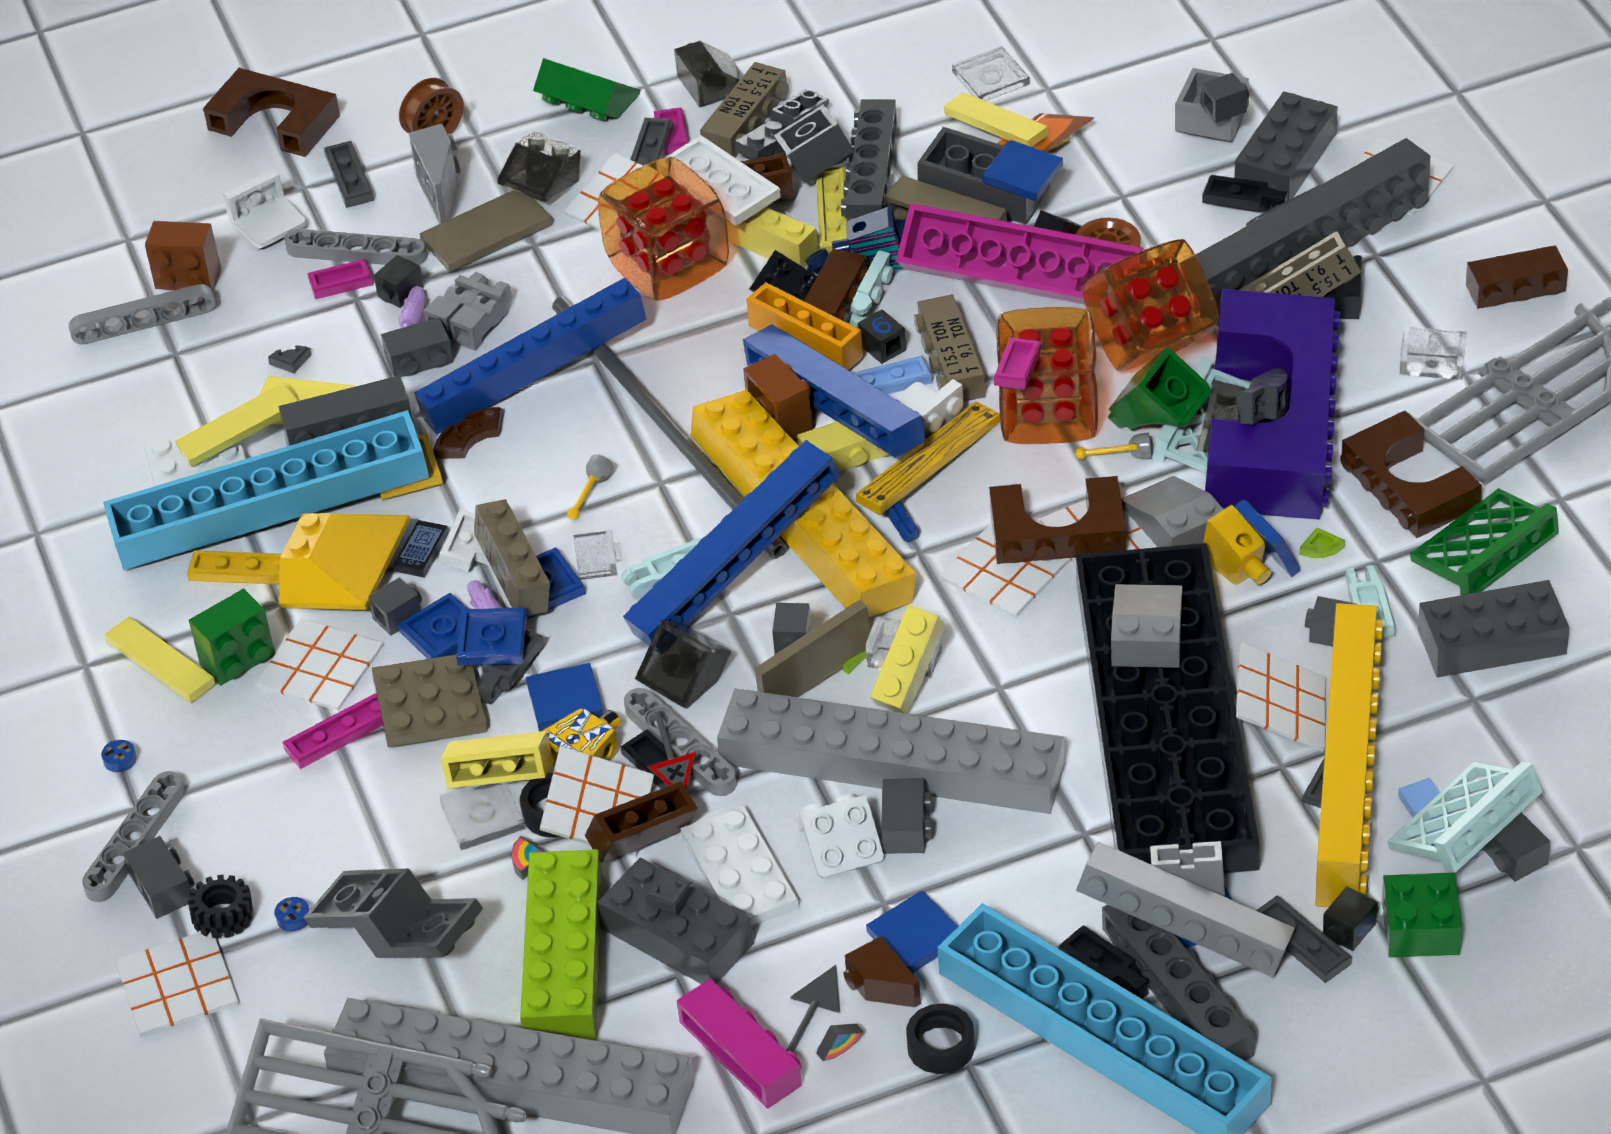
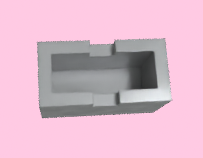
[1150,841,1225,896]

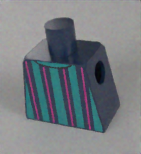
[832,206,903,269]

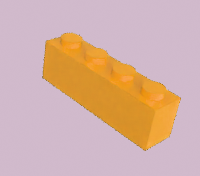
[746,282,863,370]

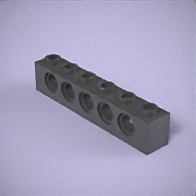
[841,99,897,222]
[1102,905,1257,1061]

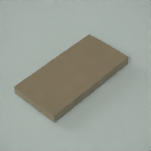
[419,187,552,272]
[755,600,872,697]

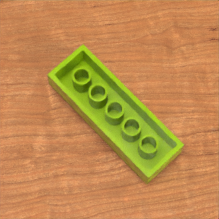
[520,849,602,1041]

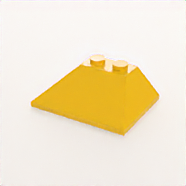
[279,513,411,610]

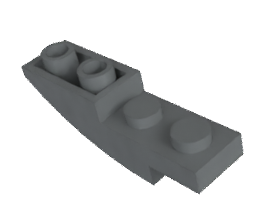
[735,89,829,159]
[1237,368,1288,425]

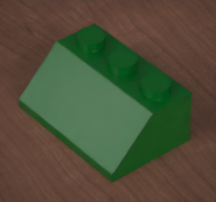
[533,58,641,121]

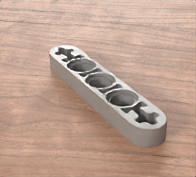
[285,229,427,265]
[68,284,215,344]
[624,688,737,796]
[82,771,185,902]

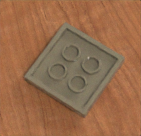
[372,655,487,747]

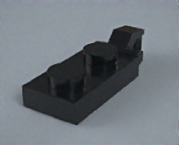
[1202,175,1288,212]
[1058,925,1148,999]

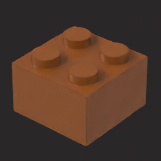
[144,221,221,292]
[743,353,814,442]

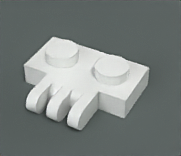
[438,509,490,572]

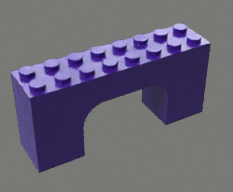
[1205,289,1340,520]

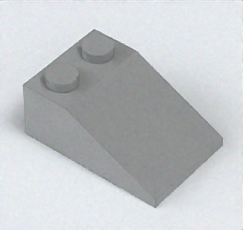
[409,124,460,224]
[1121,476,1224,547]
[1111,584,1182,668]

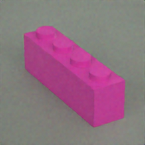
[676,978,802,1109]

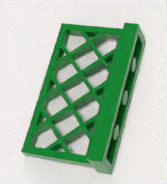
[1410,488,1559,595]

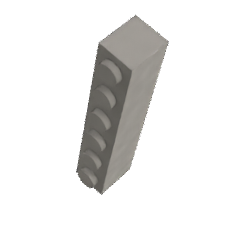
[1076,842,1295,977]

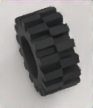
[188,875,253,938]

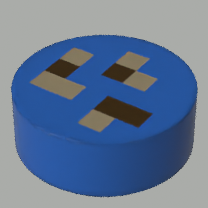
[101,740,136,772]
[274,897,309,931]

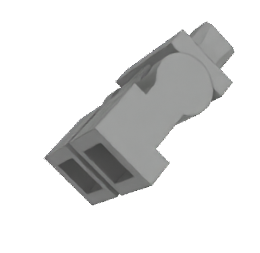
[423,272,512,351]

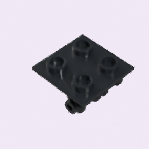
[749,250,817,301]

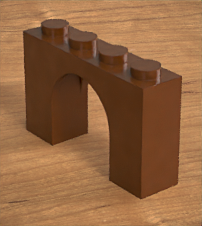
[203,68,340,157]
[1340,410,1482,538]
[989,476,1126,564]

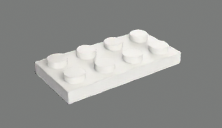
[656,135,781,226]
[680,805,799,926]

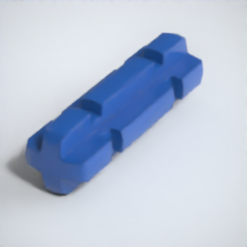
[885,501,919,542]

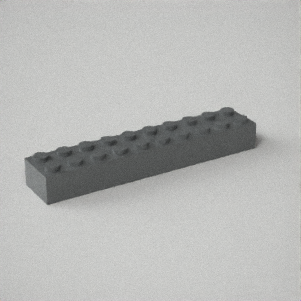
[1173,138,1431,332]

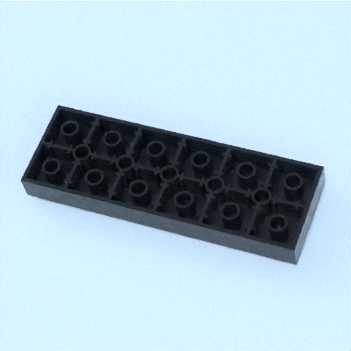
[1075,543,1259,873]

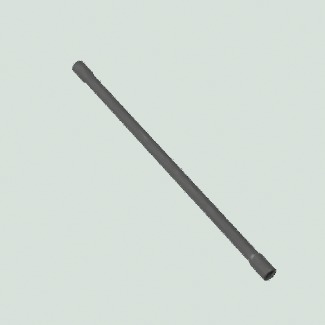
[552,296,787,559]

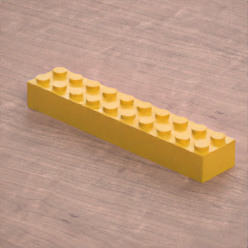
[690,390,916,618]
[1315,603,1383,907]

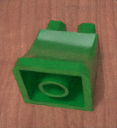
[1108,346,1211,430]

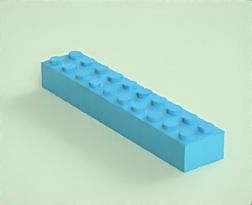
[103,410,430,570]
[937,903,1272,1134]

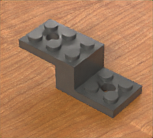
[303,868,484,958]

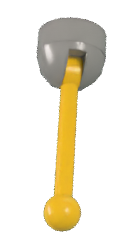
[1075,432,1152,460]
[567,454,613,520]

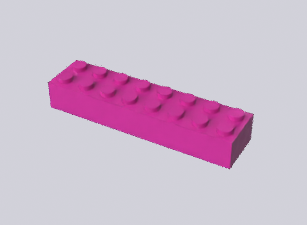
[896,203,1150,314]

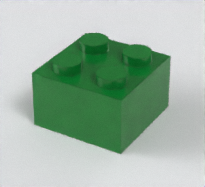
[189,588,275,686]
[1382,872,1462,958]

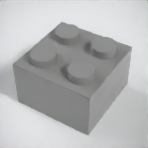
[1175,68,1249,142]

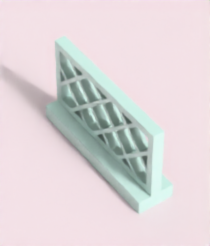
[1152,356,1251,473]
[1387,762,1543,873]

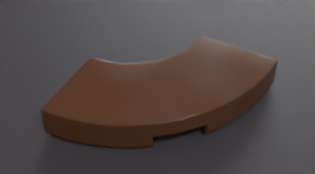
[433,407,502,459]

